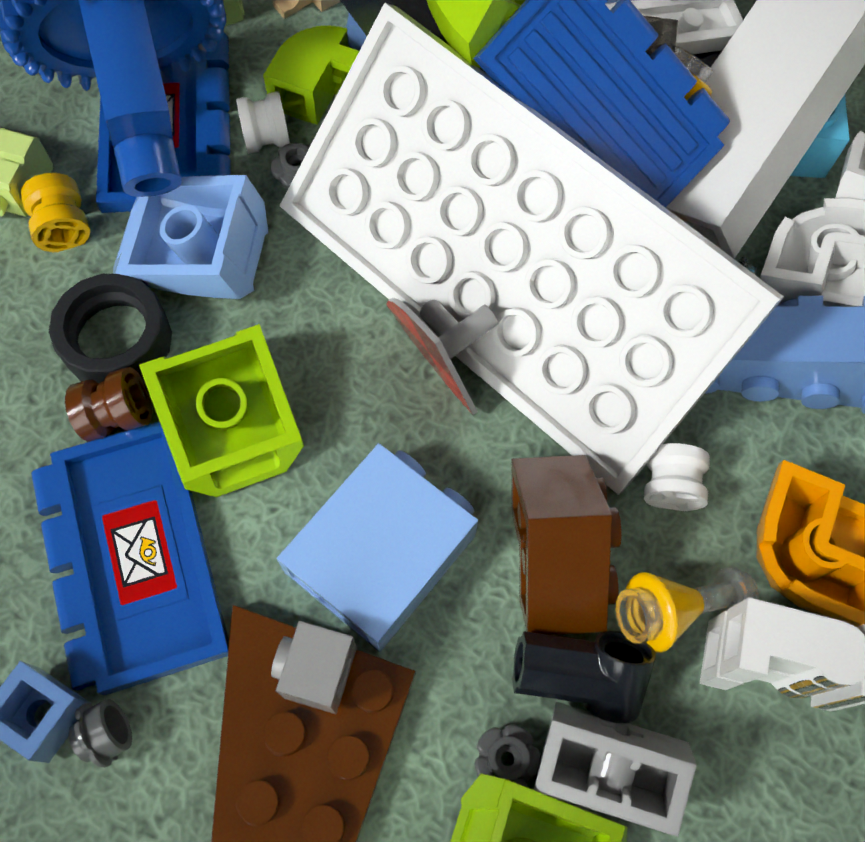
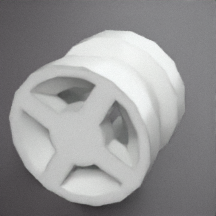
[236,91,290,154]
[644,443,710,511]

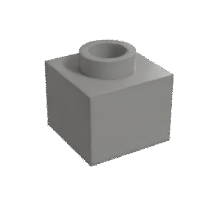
[271,621,357,714]

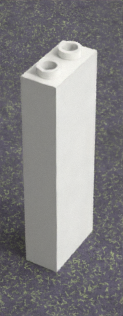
[666,0,865,259]

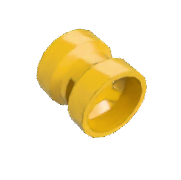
[21,173,90,252]

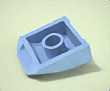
[113,175,268,299]

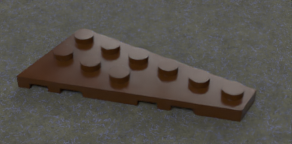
[211,605,416,842]

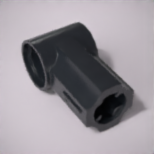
[512,631,656,723]

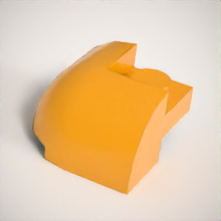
[756,460,865,627]

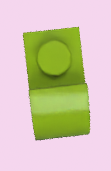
[263,25,359,125]

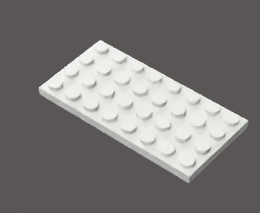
[280,3,784,495]

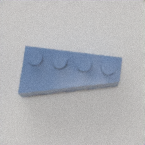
[704,296,865,414]

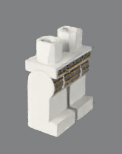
[700,597,865,712]

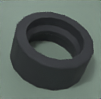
[49,274,172,383]

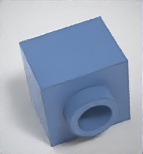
[0,661,92,763]

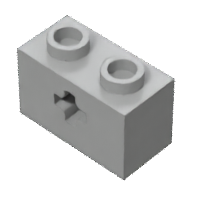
[534,701,697,837]

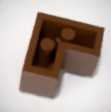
[511,455,622,635]

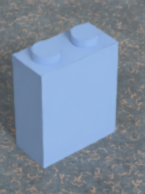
[276,443,478,652]

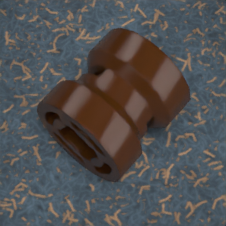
[65,367,153,442]

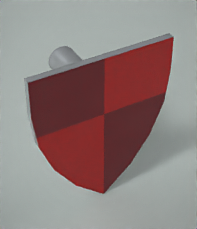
[386,297,499,415]

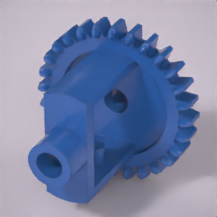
[0,0,226,197]

